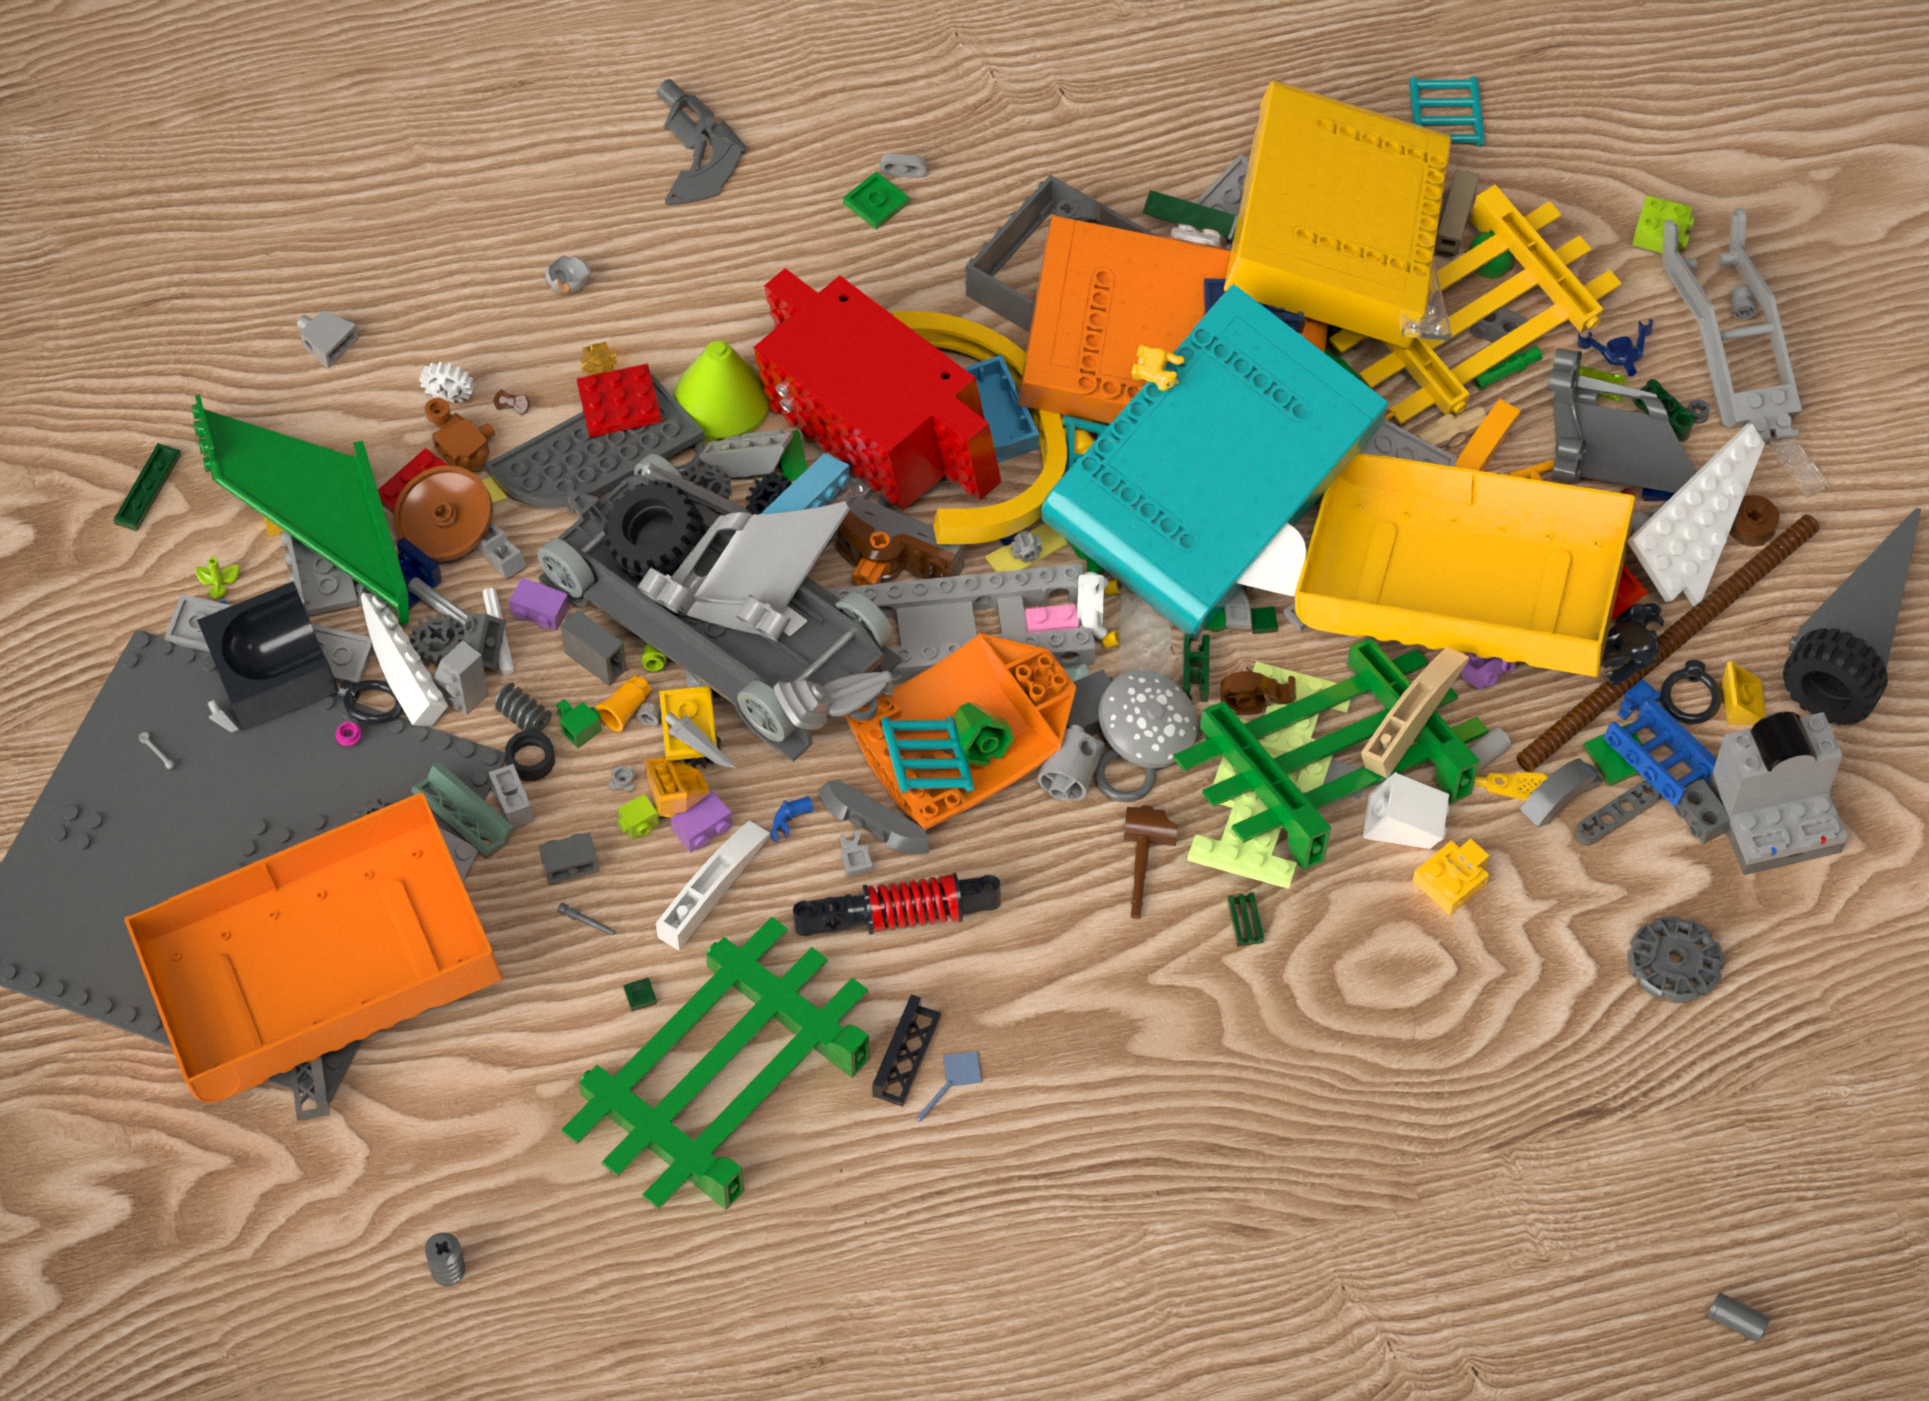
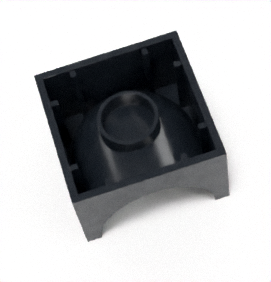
[197,581,339,731]

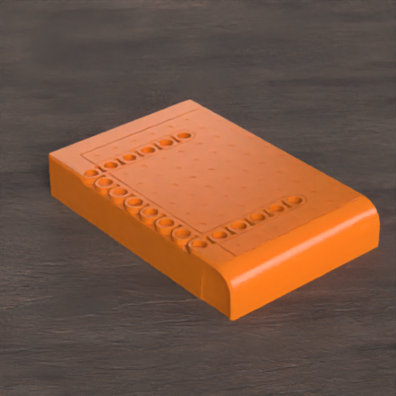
[1017,216,1329,424]
[124,793,504,1103]

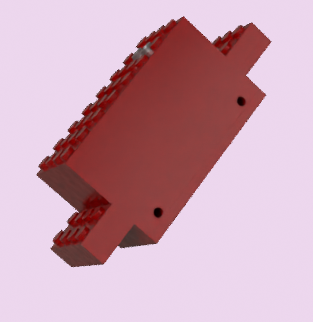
[753,268,1002,511]

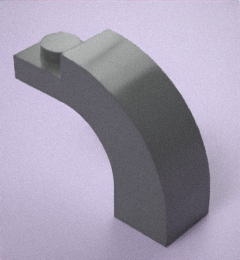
[1520,758,1604,827]

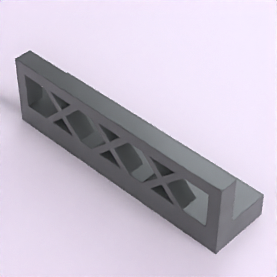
[291,1055,330,1121]

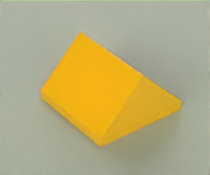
[1721,661,1767,725]

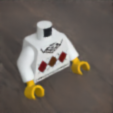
[1077,572,1121,649]

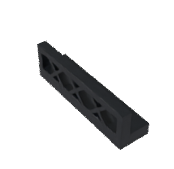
[872,994,941,1107]

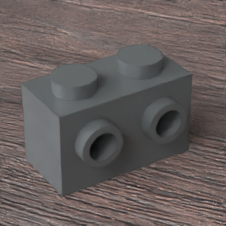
[463,614,506,670]
[539,832,599,885]

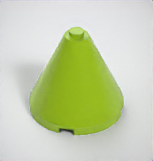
[673,340,770,442]

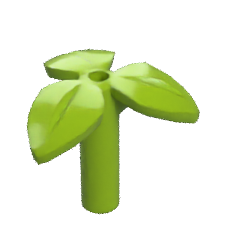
[195,557,240,599]

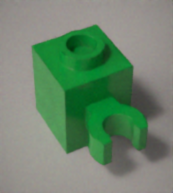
[556,699,601,749]

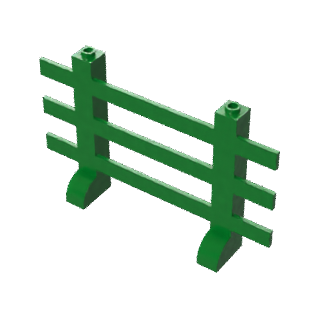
[1173,638,1489,871]
[561,916,870,1210]

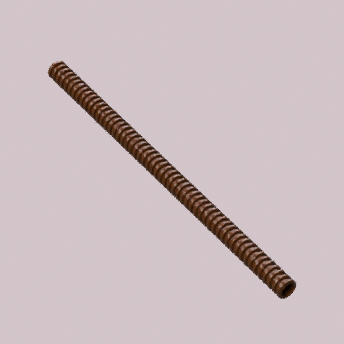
[1516,514,1820,773]

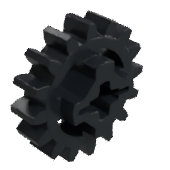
[745,472,793,515]

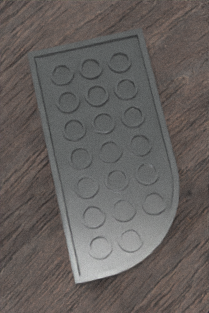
[485,374,705,507]

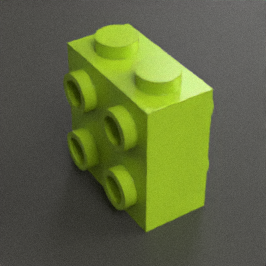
[1632,195,1695,253]

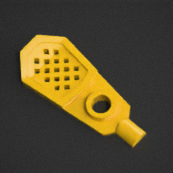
[1474,772,1548,801]

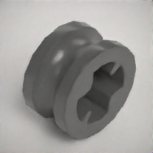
[1688,399,1710,424]

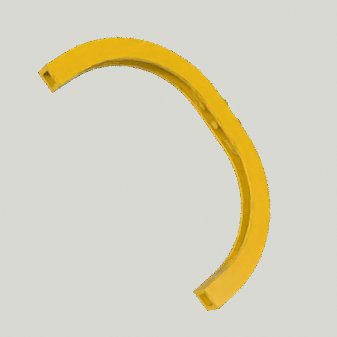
[892,311,1067,544]

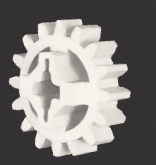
[419,362,474,403]

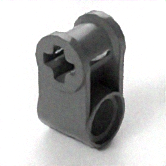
[1056,200,1102,225]

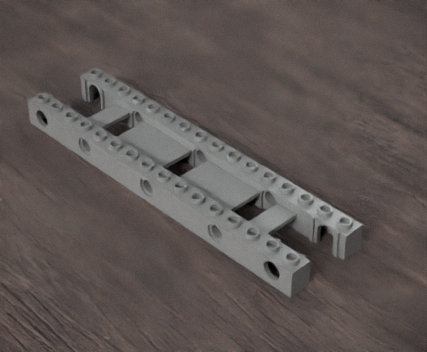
[686,564,1095,703]

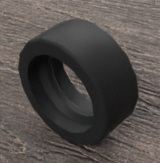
[505,730,555,781]

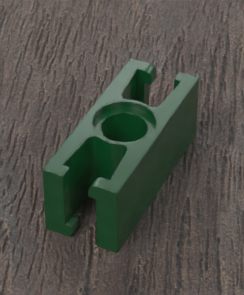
[1182,634,1210,702]

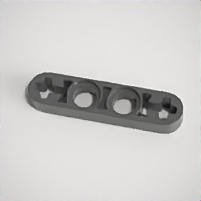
[1575,781,1660,846]

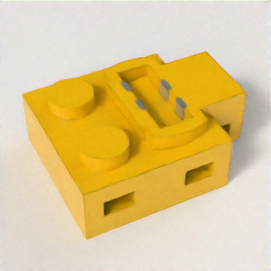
[1413,839,1490,915]

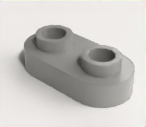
[880,153,928,178]

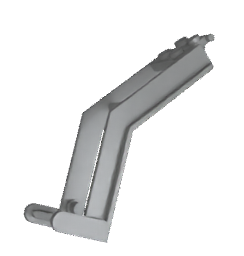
[1662,208,1802,441]

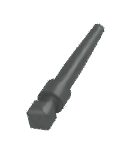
[558,902,615,935]

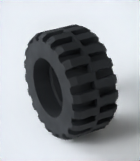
[603,481,706,580]
[1783,628,1888,725]

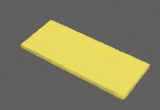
[984,523,1068,572]

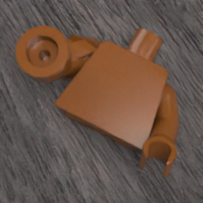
[425,398,495,471]

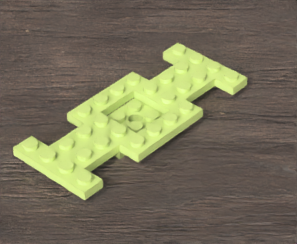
[1187,661,1352,889]

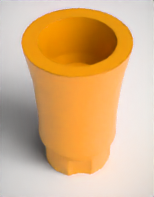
[595,675,652,732]

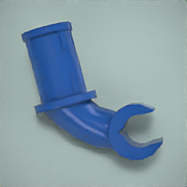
[771,796,813,843]

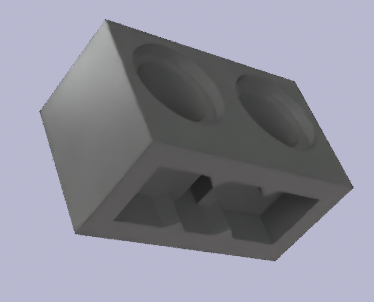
[1470,307,1529,343]
[1674,779,1730,844]

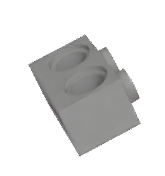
[489,764,533,828]

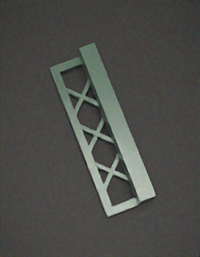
[411,762,514,857]

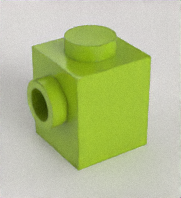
[616,794,659,840]

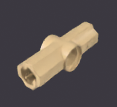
[1414,406,1486,448]

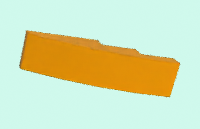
[1454,399,1521,471]

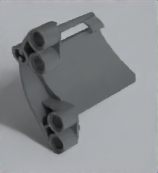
[1548,348,1697,493]

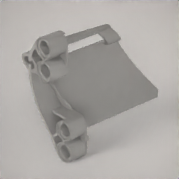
[637,501,850,641]

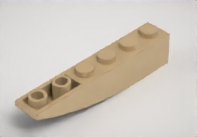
[1361,647,1470,778]

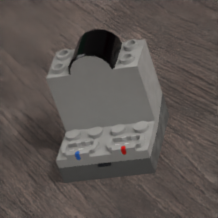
[1708,711,1848,875]

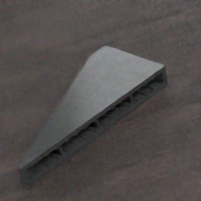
[1788,508,1921,668]

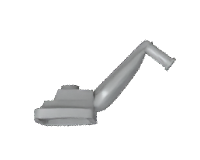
[773,671,894,730]

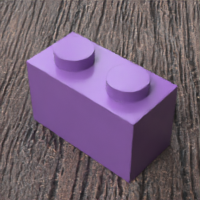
[509,578,570,631]
[671,791,732,853]

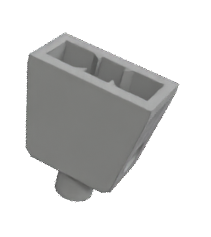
[297,311,359,369]

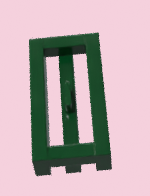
[1227,892,1264,947]

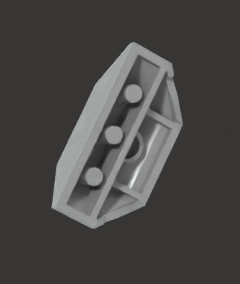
[699,428,794,478]

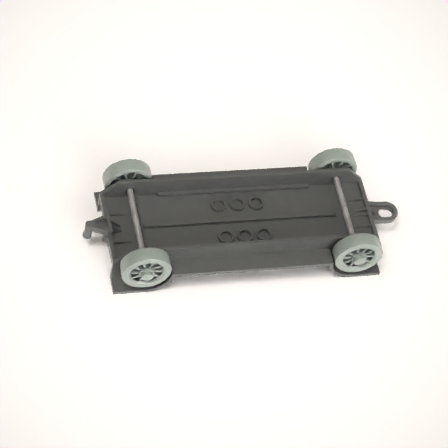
[537,454,902,762]

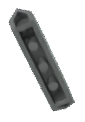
[818,780,929,854]

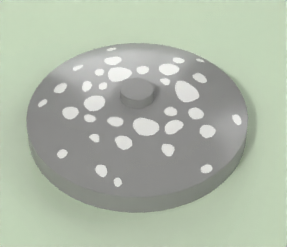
[1098,670,1198,768]

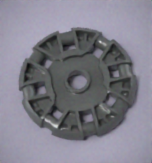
[1628,916,1724,1003]

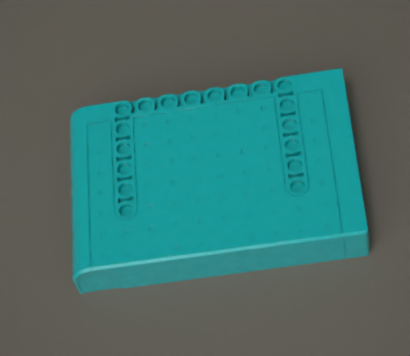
[1041,284,1388,640]

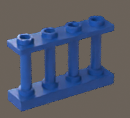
[1603,698,1717,807]

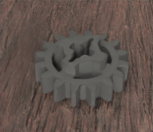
[682,464,732,512]
[410,614,464,667]

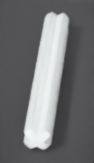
[483,587,514,676]

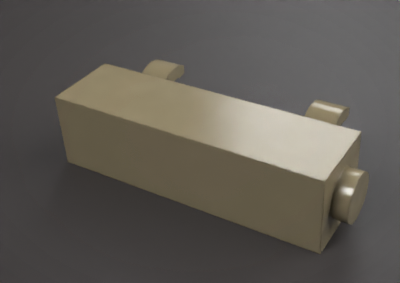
[1435,169,1479,256]

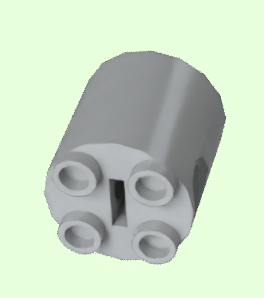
[1038,725,1104,801]

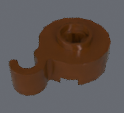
[1729,495,1780,547]
[1220,671,1296,715]

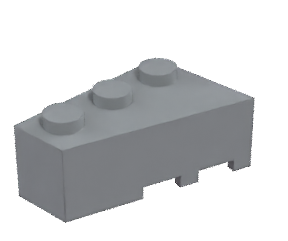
[433,641,488,715]

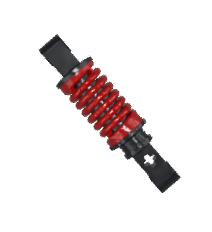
[793,872,1001,936]

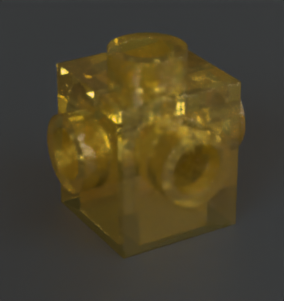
[580,341,617,376]

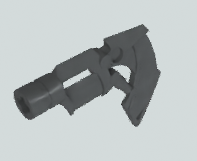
[657,79,746,206]

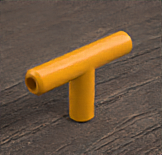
[1508,460,1555,481]

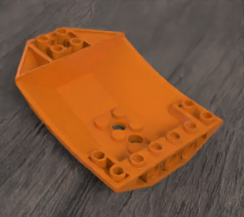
[845,633,1076,830]

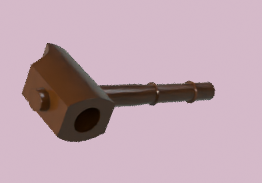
[1124,805,1178,919]

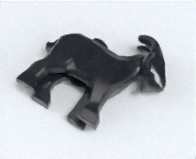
[1601,603,1664,687]

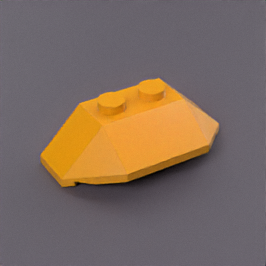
[644,756,709,817]

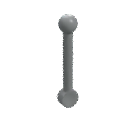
[139,732,175,770]

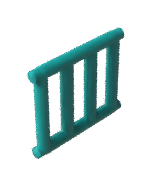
[1409,76,1485,147]
[881,716,975,793]

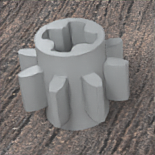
[1011,531,1042,562]

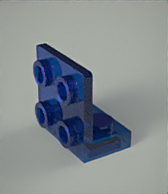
[397,537,442,610]

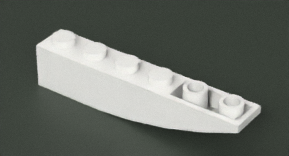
[361,593,448,727]
[656,821,770,951]

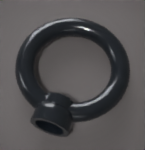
[1661,660,1722,724]
[338,679,404,724]

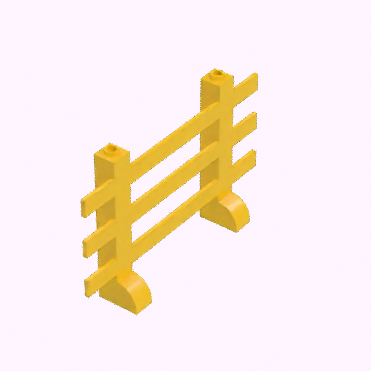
[1329,185,1622,425]

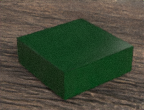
[1250,606,1278,635]
[623,977,657,1012]

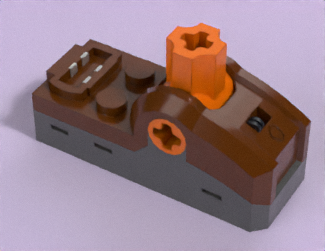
[836,496,965,586]

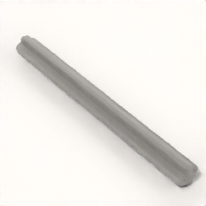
[641,463,748,515]

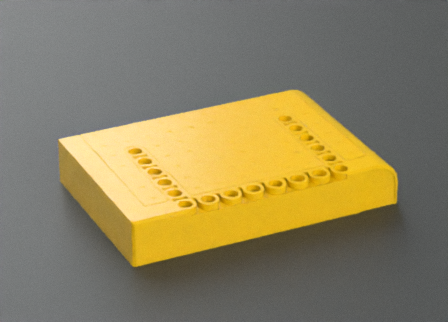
[1224,80,1451,348]
[1295,453,1635,677]

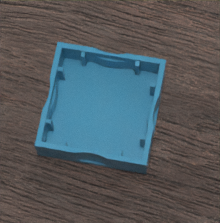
[945,355,1039,480]

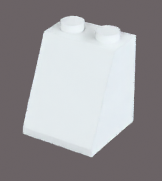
[1363,773,1449,849]

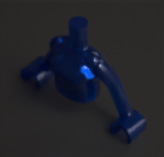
[1577,319,1653,376]

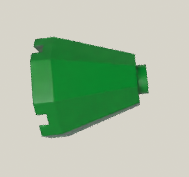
[954,702,1014,766]

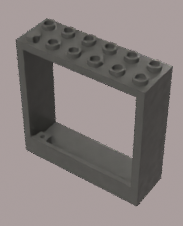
[965,175,1158,333]

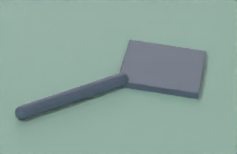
[917,1051,982,1121]

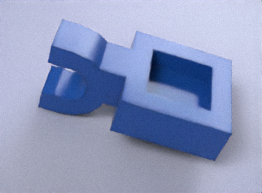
[1617,679,1661,721]

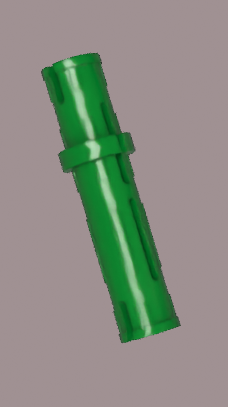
[1473,346,1543,391]

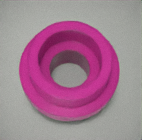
[335,722,362,747]

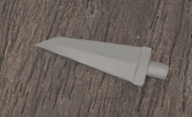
[664,712,737,768]

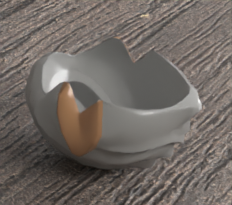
[545,255,591,294]

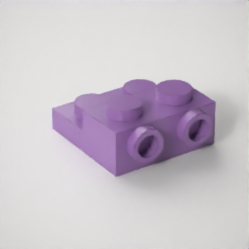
[1461,652,1517,690]

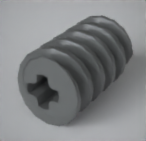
[494,682,552,732]
[425,1232,465,1286]

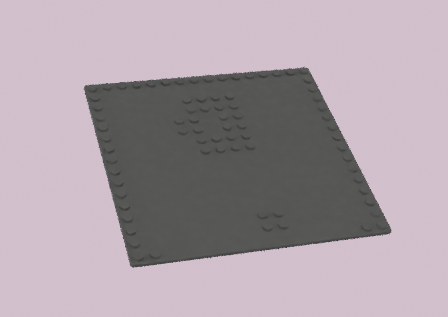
[0,630,506,1102]

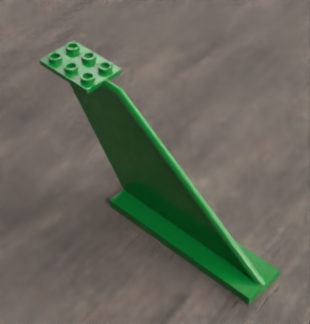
[191,394,409,625]

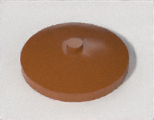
[394,465,493,562]

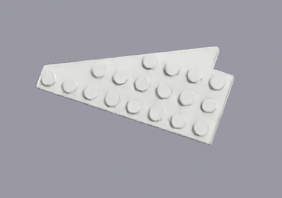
[1627,424,1765,606]

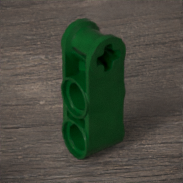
[1632,379,1694,442]

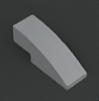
[475,522,526,579]

